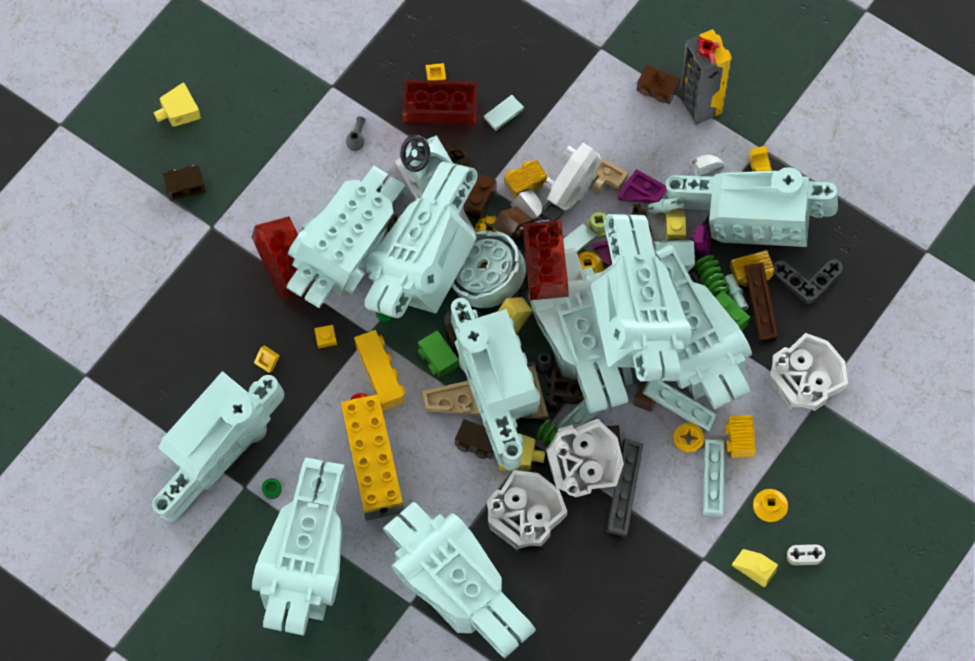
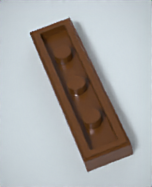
[744,262,778,341]

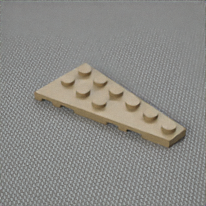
[422,366,549,420]

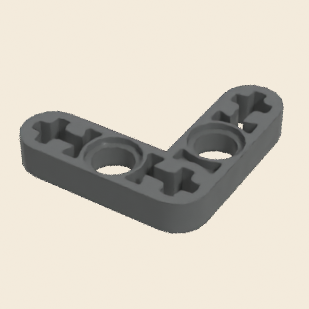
[773,259,843,304]

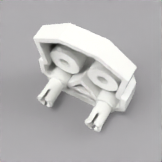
[543,143,601,211]
[769,333,848,411]
[545,419,624,497]
[487,470,567,550]

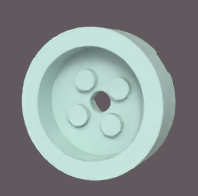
[452,230,526,308]

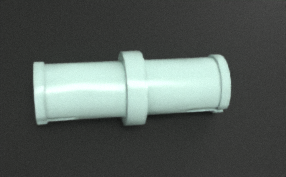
[648,196,684,215]
[723,274,749,311]

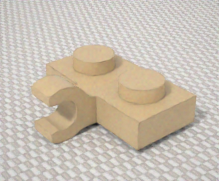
[592,158,628,195]

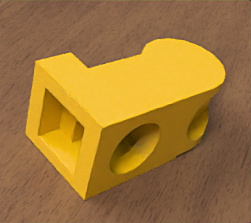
[748,146,772,172]

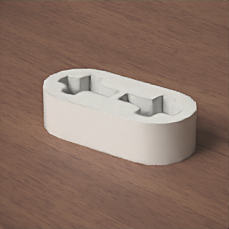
[786,545,825,565]

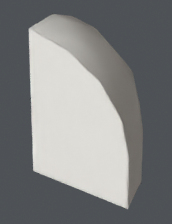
[690,154,724,176]
[510,189,542,219]

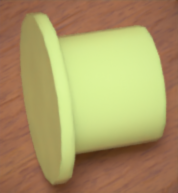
[587,212,606,237]

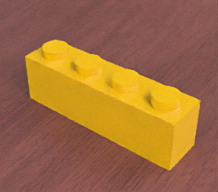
[354,330,406,411]

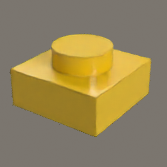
[426,63,446,85]
[314,325,337,349]
[254,345,280,373]

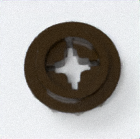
[445,146,471,167]

